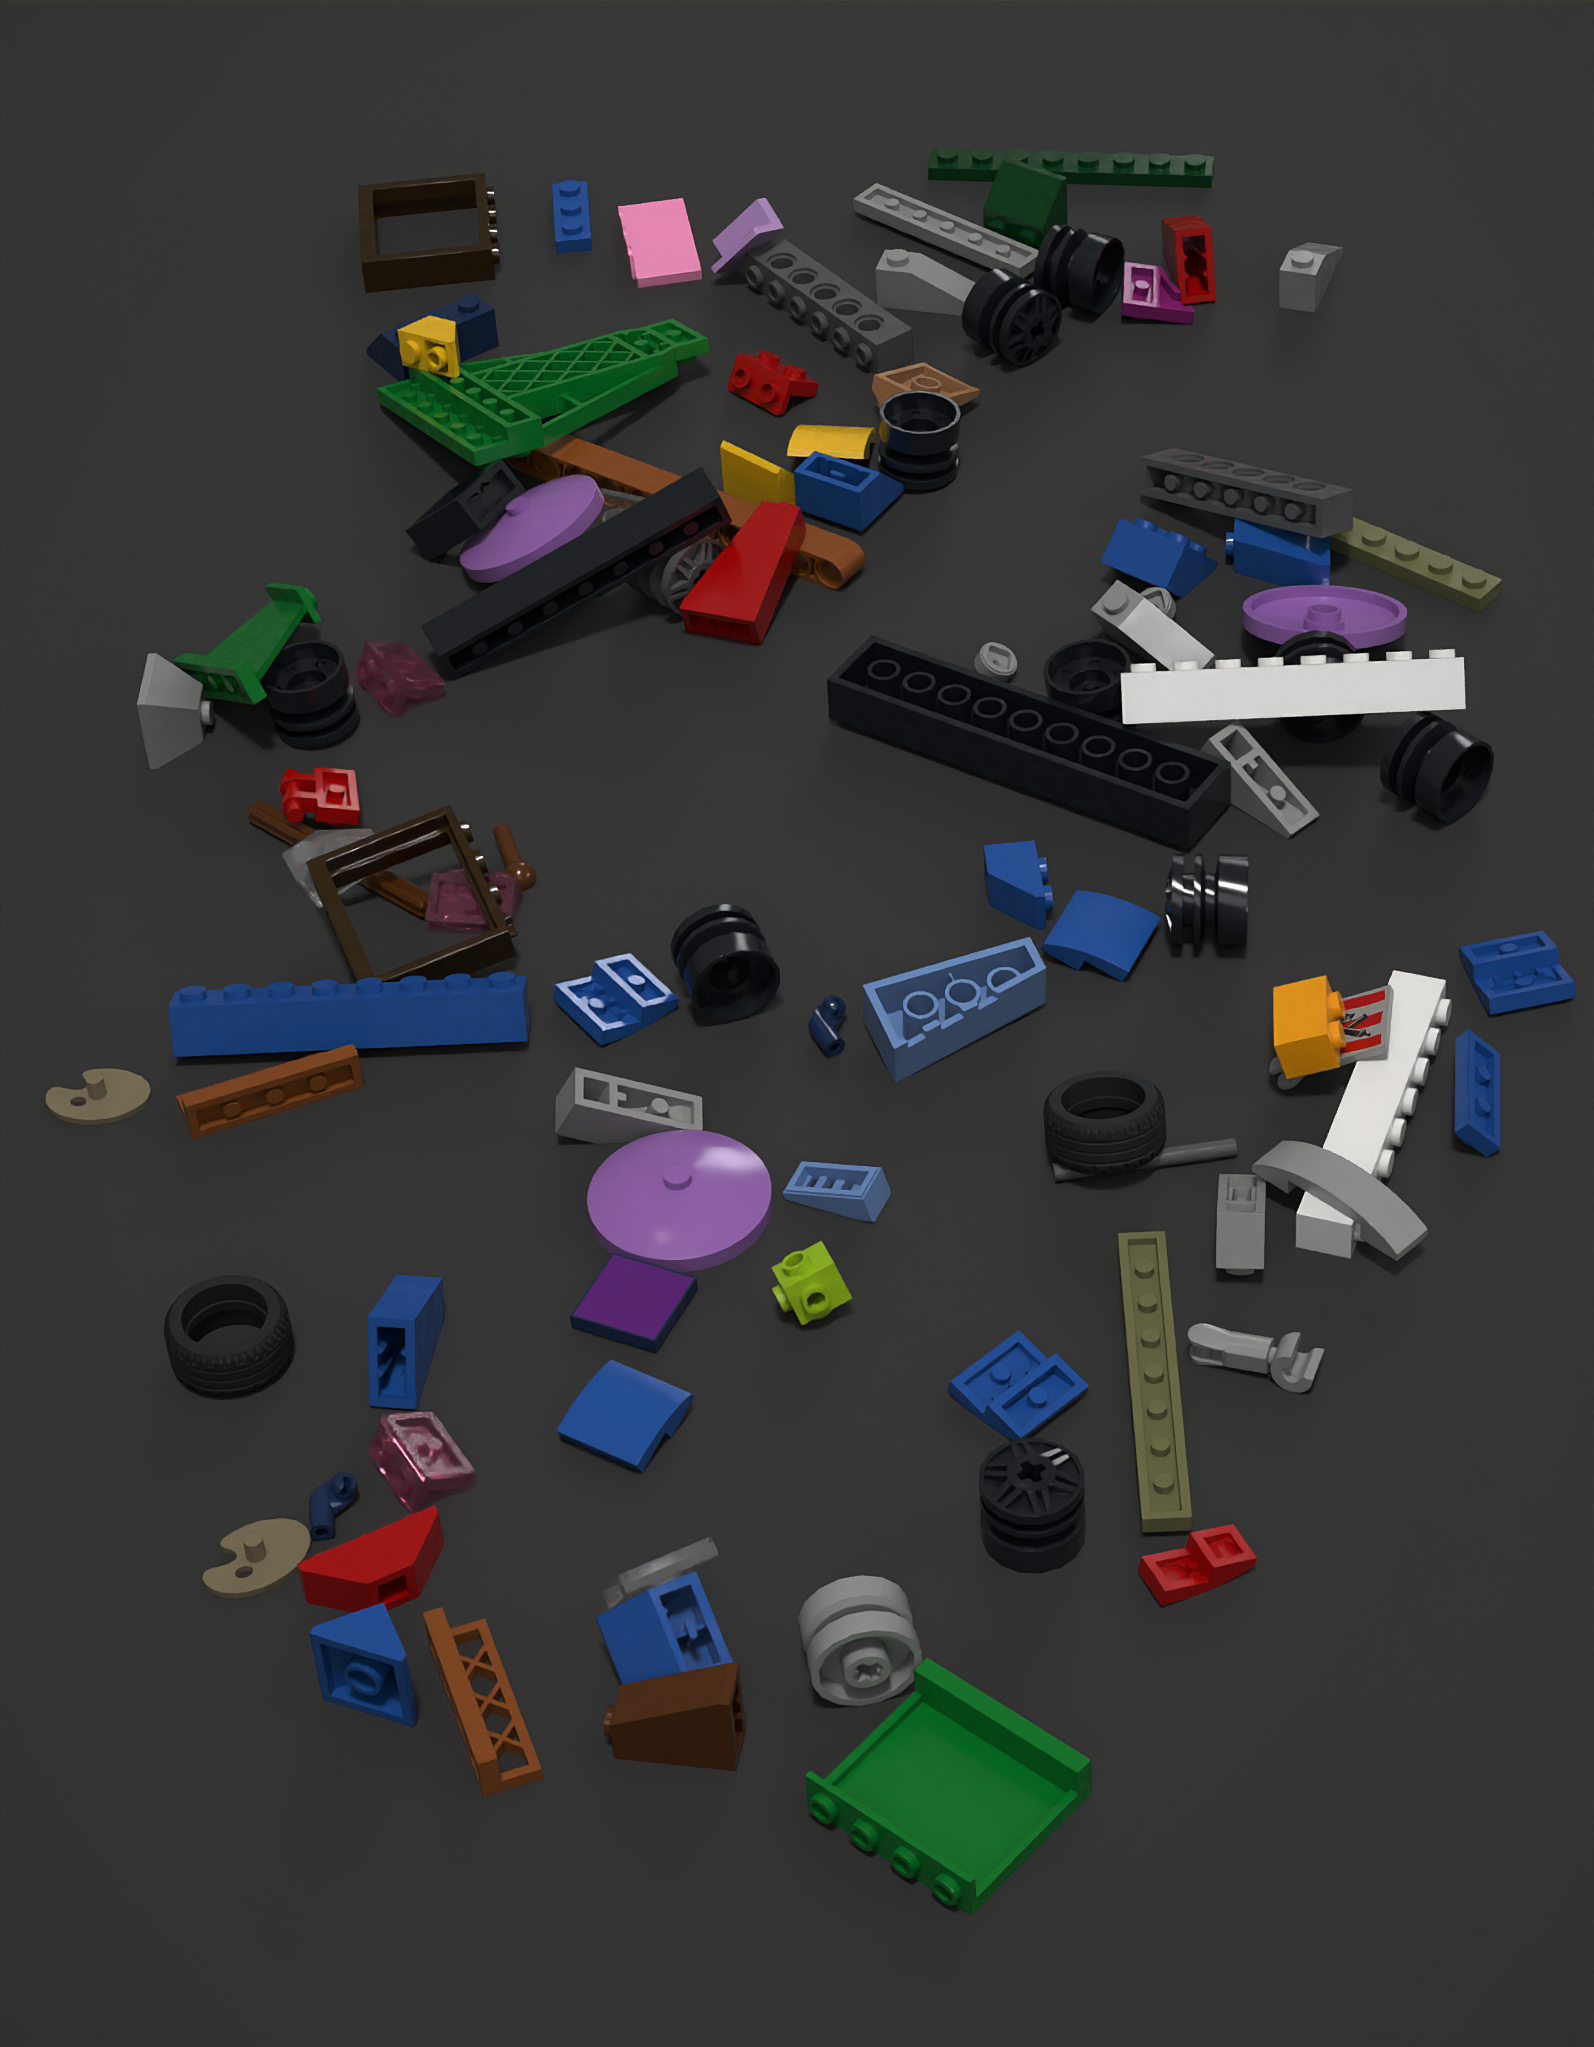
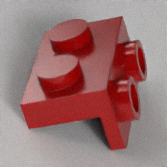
[727,350,819,416]

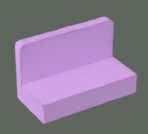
[711,198,784,274]

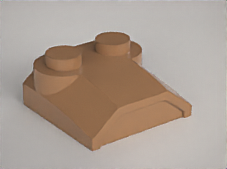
[872,362,980,408]

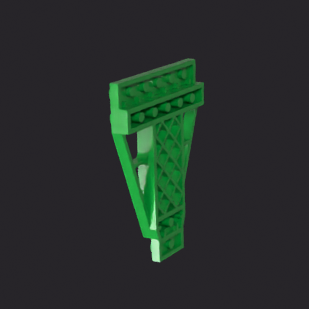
[376,318,709,468]

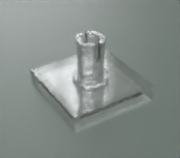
[602,1536,719,1610]

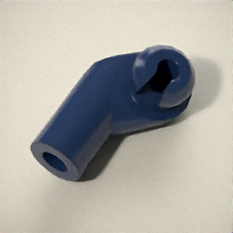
[808,995,846,1057]
[309,1472,358,1541]

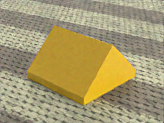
[720,440,796,506]

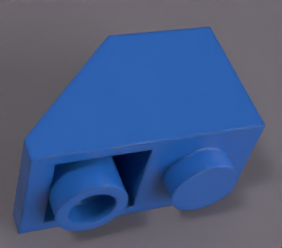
[983,840,1053,930]

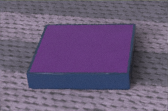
[570,1253,698,1353]

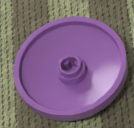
[460,475,604,583]
[1242,585,1407,649]
[587,1130,773,1273]

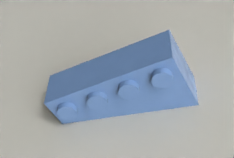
[863,937,1046,1084]

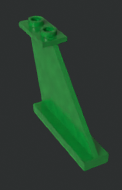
[172,583,322,705]

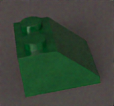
[983,157,1068,250]

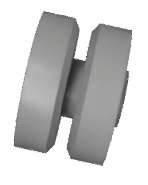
[798,1575,922,1706]

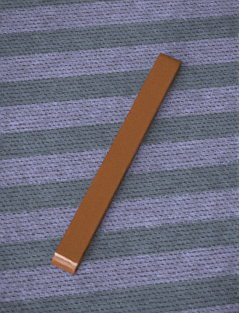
[505,434,866,590]

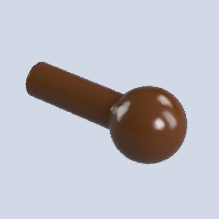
[493,824,537,892]

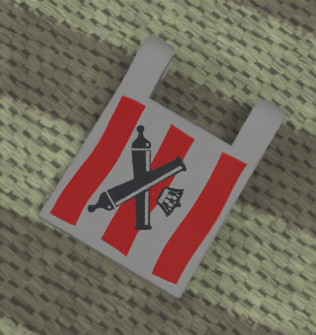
[1269,985,1394,1090]

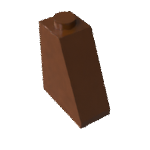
[604,1663,746,1772]

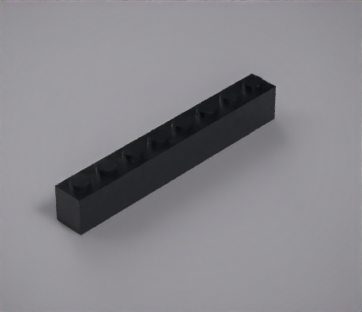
[421,467,733,681]

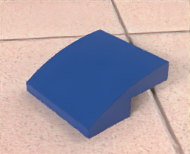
[1041,890,1161,982]
[1459,930,1575,1015]
[553,953,679,1045]
[947,1330,1089,1441]
[556,1360,694,1473]

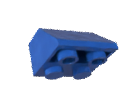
[794,451,904,531]
[1100,517,1218,598]
[595,1571,733,1685]

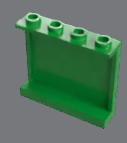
[805,1658,1092,1916]

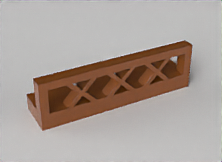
[176,1044,364,1140]
[423,1607,543,1797]

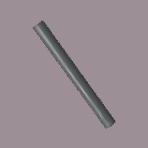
[1052,1138,1238,1182]

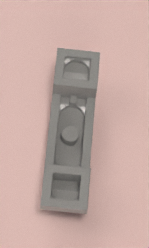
[1252,1141,1428,1261]

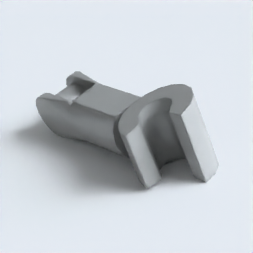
[1188,1323,1324,1393]

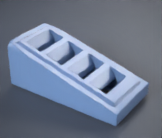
[783,1161,891,1223]

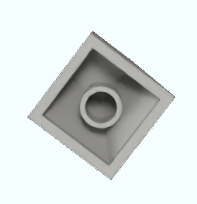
[137,653,214,769]

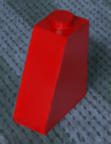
[1161,215,1216,304]

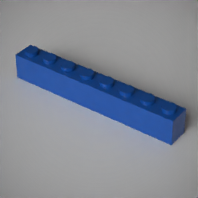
[168,972,531,1057]

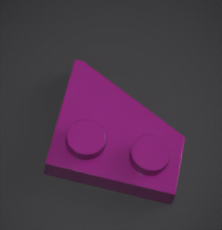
[1121,262,1194,325]

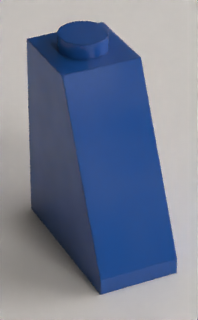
[1226,518,1331,587]
[367,1275,443,1410]

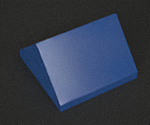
[309,1602,418,1728]

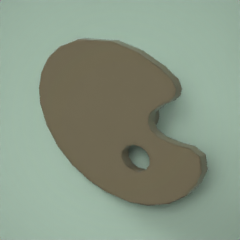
[45,1068,152,1125]
[202,1518,312,1598]

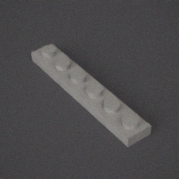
[853,183,1039,279]

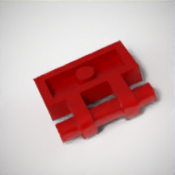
[280,767,360,827]

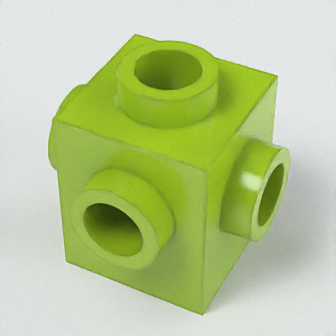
[771,1241,853,1325]

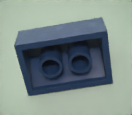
[366,293,499,382]

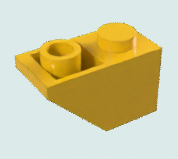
[397,315,460,378]

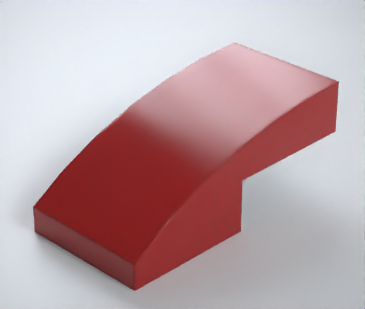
[1138,1524,1257,1606]

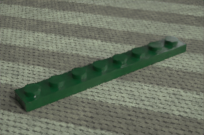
[928,147,1214,188]

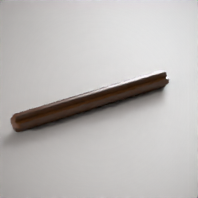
[247,800,437,918]

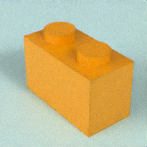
[1273,975,1346,1079]

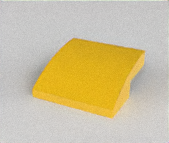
[787,425,876,459]

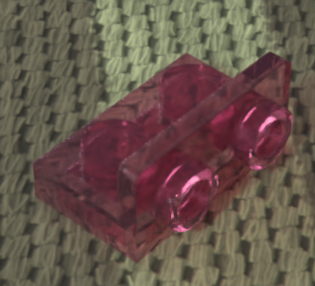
[355,642,446,716]
[425,869,523,930]
[369,1411,476,1512]

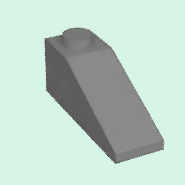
[1279,242,1343,313]
[875,249,975,316]
[1091,580,1217,671]
[1200,719,1320,839]
[555,1067,703,1144]
[1216,1174,1266,1275]

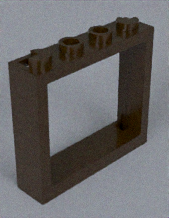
[358,173,500,293]
[306,805,518,982]

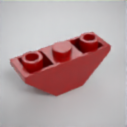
[297,1505,444,1613]

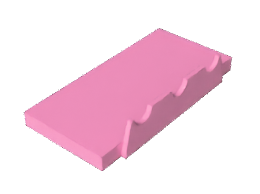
[618,198,702,288]

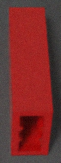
[679,500,807,645]

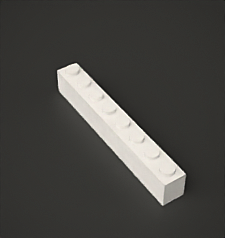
[1121,649,1466,724]
[1296,970,1452,1259]

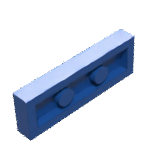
[552,180,592,253]
[1454,1029,1500,1157]

